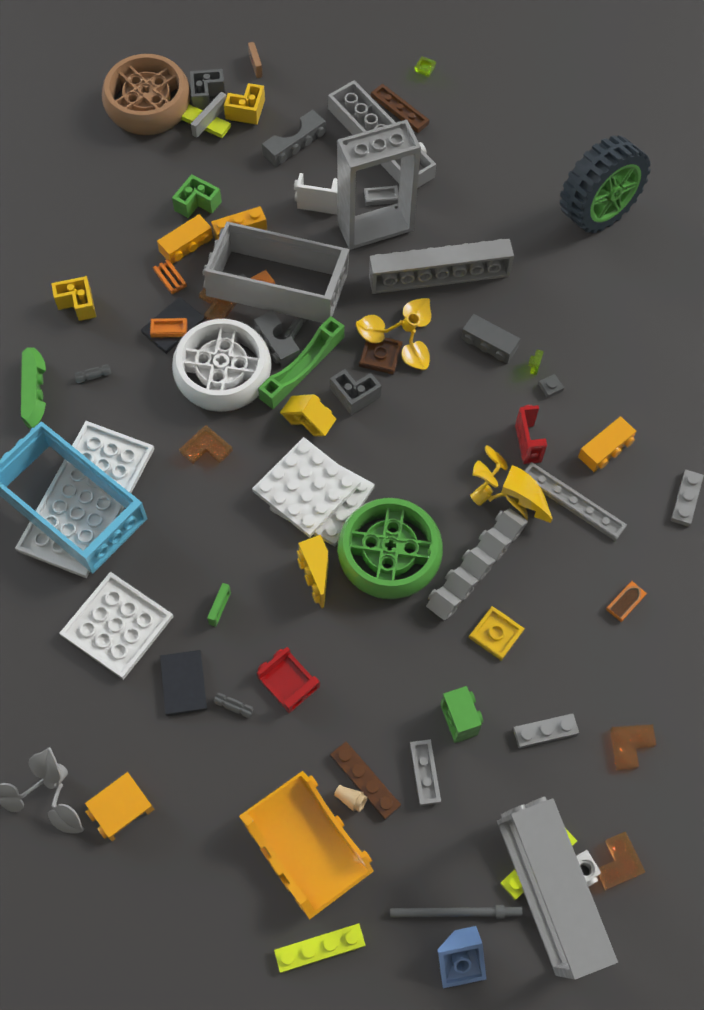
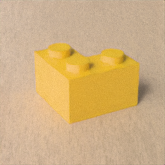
[224,83,265,125]
[51,276,96,321]
[280,394,336,436]

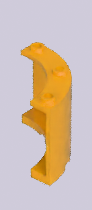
[239,771,374,920]

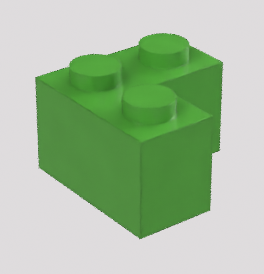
[172,174,222,218]

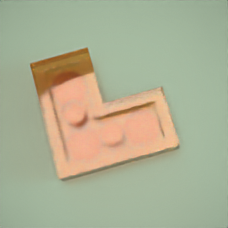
[199,288,237,321]
[179,425,233,464]
[611,724,656,770]
[598,831,645,890]

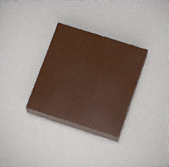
[359,337,403,375]

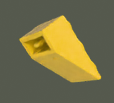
[296,535,328,609]

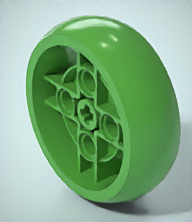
[337,498,443,599]

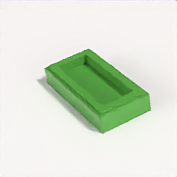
[207,583,231,627]

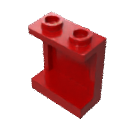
[257,647,320,714]

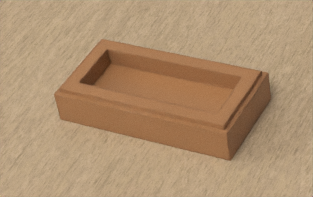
[248,42,263,78]

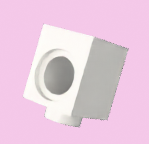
[576,850,601,887]

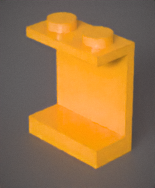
[85,772,155,841]

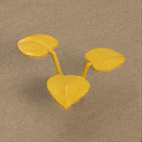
[356,298,431,370]
[470,445,528,520]

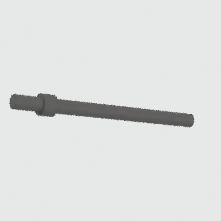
[390,905,522,919]

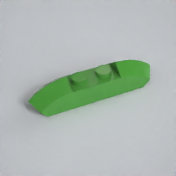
[21,347,46,429]

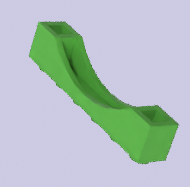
[258,316,344,409]

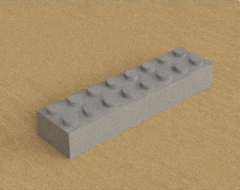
[328,80,436,188]
[369,239,514,294]

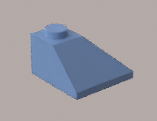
[437,926,486,988]

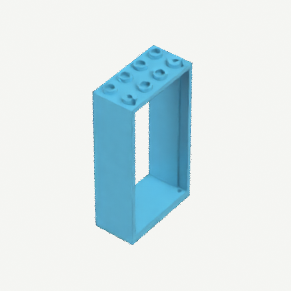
[0,421,148,574]

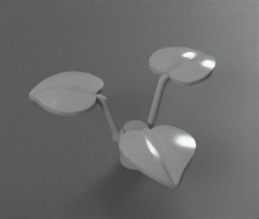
[0,747,84,833]

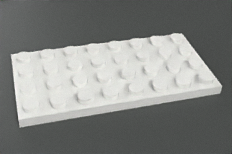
[15,421,154,578]

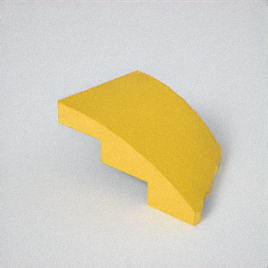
[501,465,553,523]

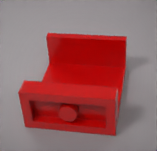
[515,405,547,464]

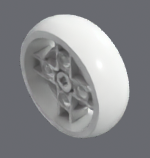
[172,319,271,412]

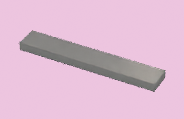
[525,462,627,541]

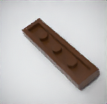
[371,84,429,133]
[330,741,401,820]

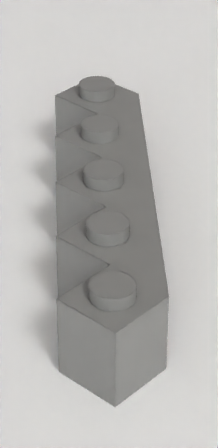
[426,508,528,621]

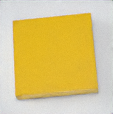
[469,606,525,661]

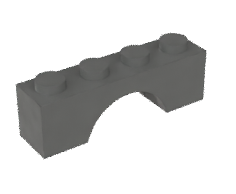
[262,109,326,167]

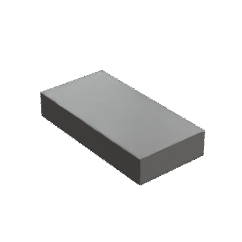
[364,186,399,206]

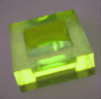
[415,56,436,77]
[528,349,544,375]

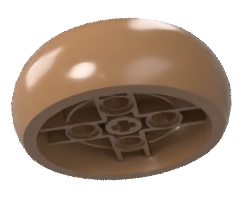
[102,54,191,135]

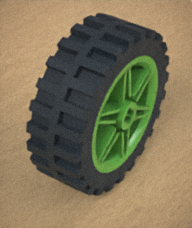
[559,135,651,233]

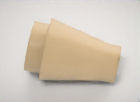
[334,785,367,812]

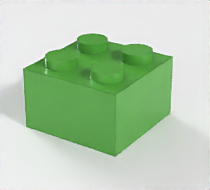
[440,686,483,743]

